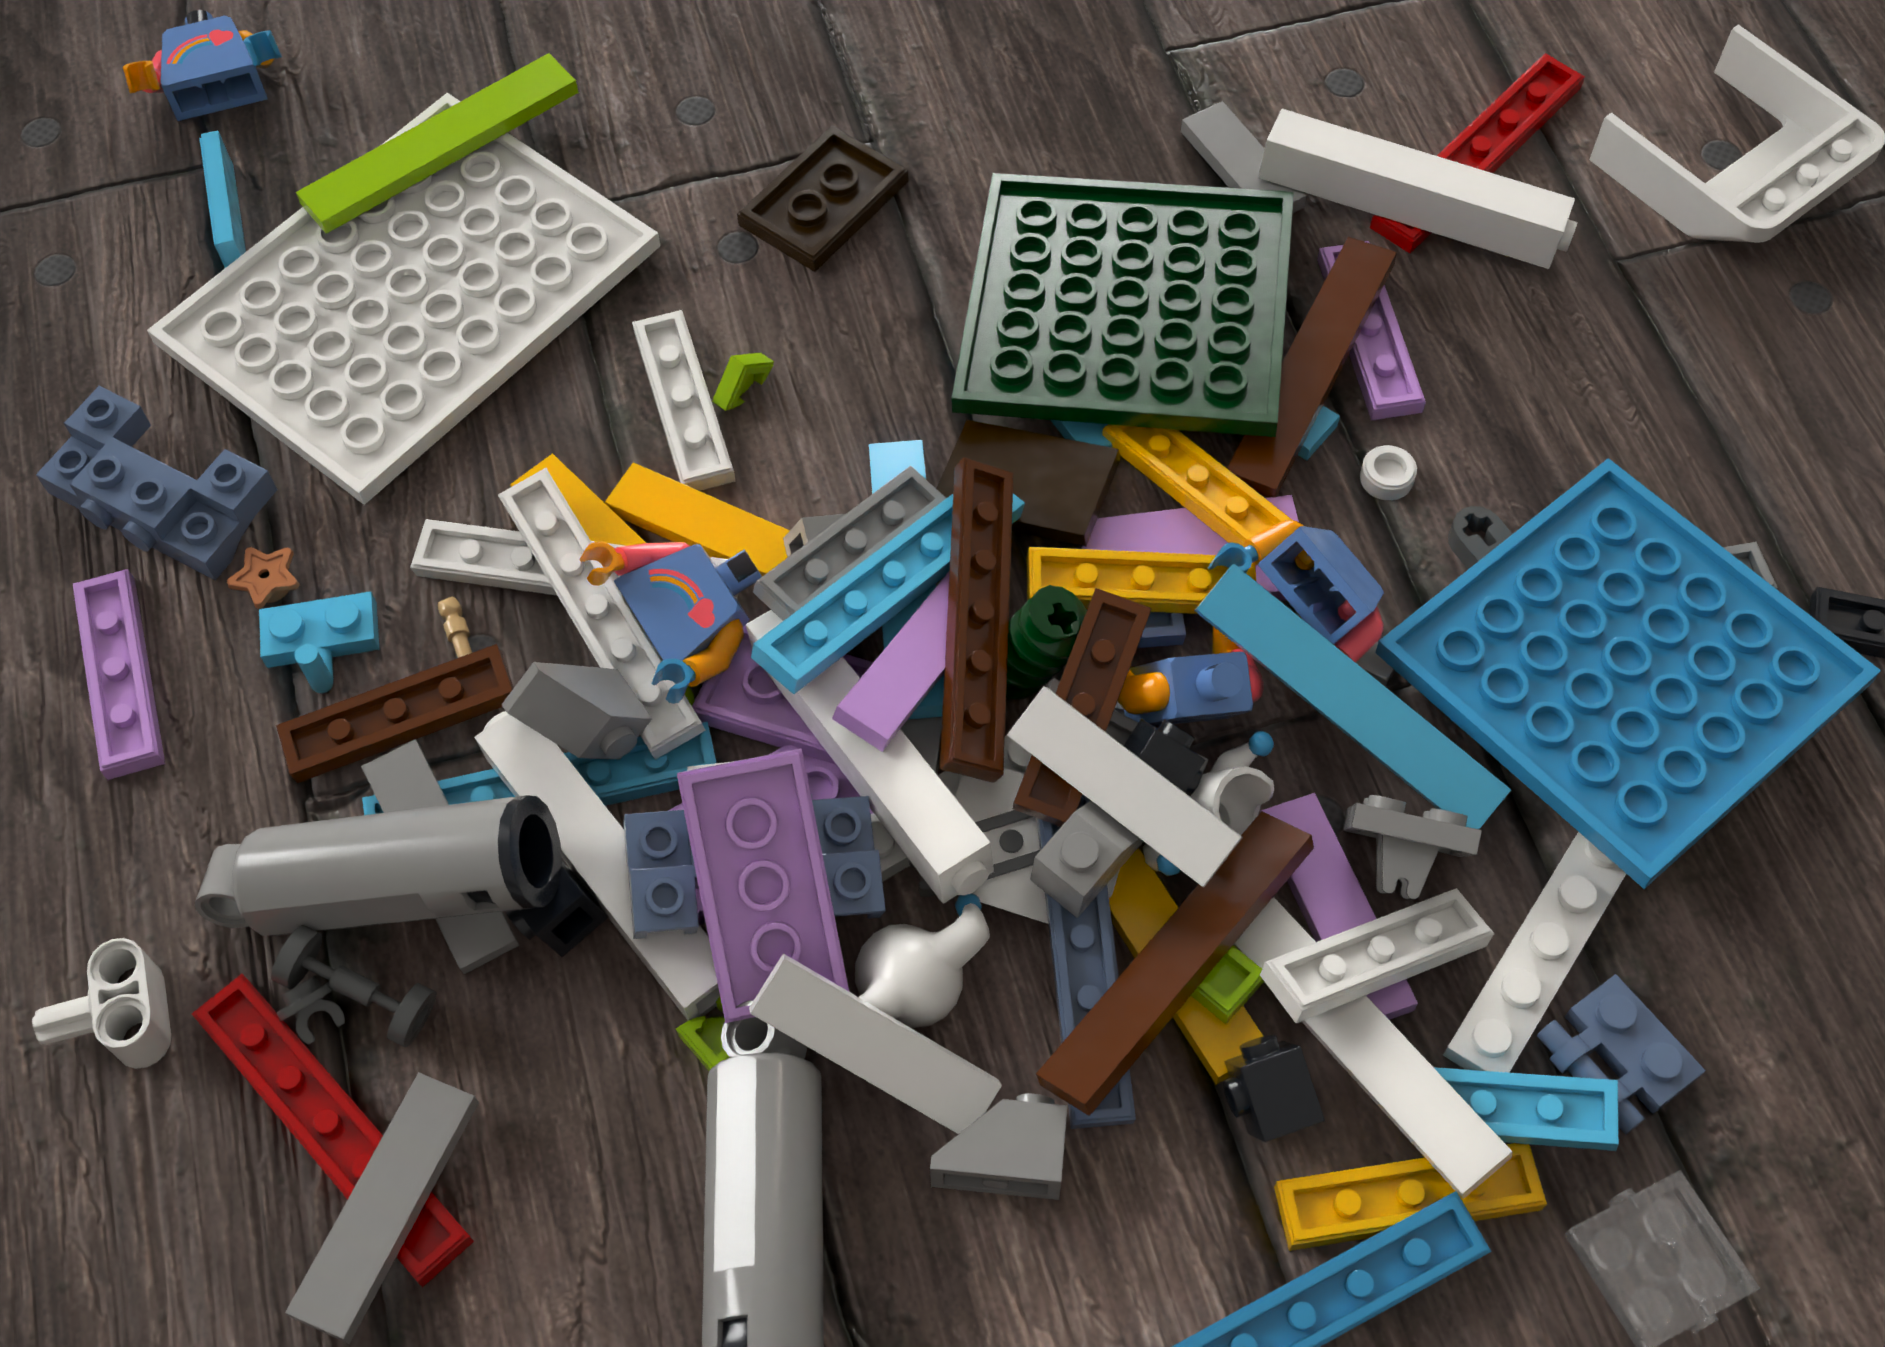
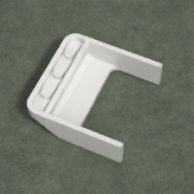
[1589,24,1885,243]

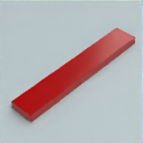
[1370,53,1585,253]
[192,973,474,1288]

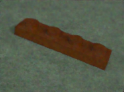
[1012,588,1152,827]
[276,644,514,783]

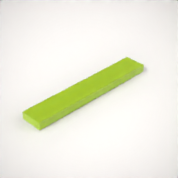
[296,53,579,234]

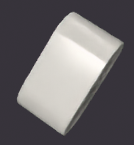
[32,938,171,1069]

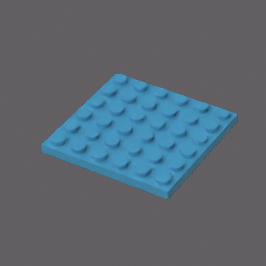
[1375,458,1881,889]

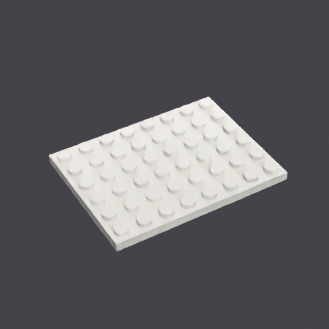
[147,93,660,505]

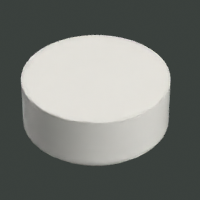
[1360,445,1417,500]

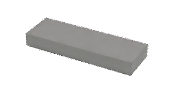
[1181,101,1306,213]

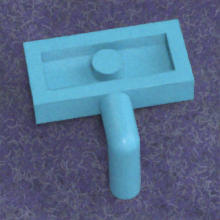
[259,591,380,693]

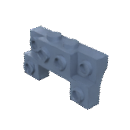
[36,386,277,580]
[623,795,886,939]

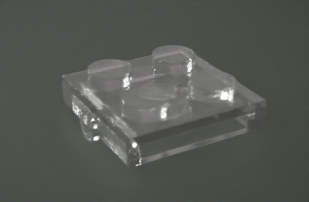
[1565,1170,1760,1347]

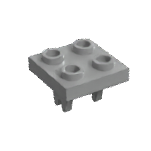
[1343,795,1482,899]

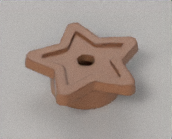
[227,547,300,609]

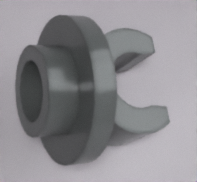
[277,976,345,1044]

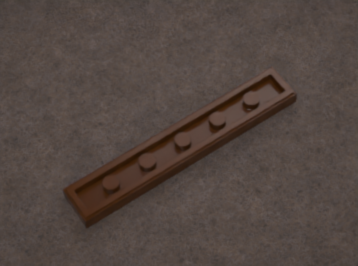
[1227,237,1397,498]
[940,457,1013,783]
[1036,811,1314,1116]

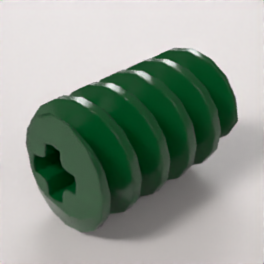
[1006,585,1087,699]

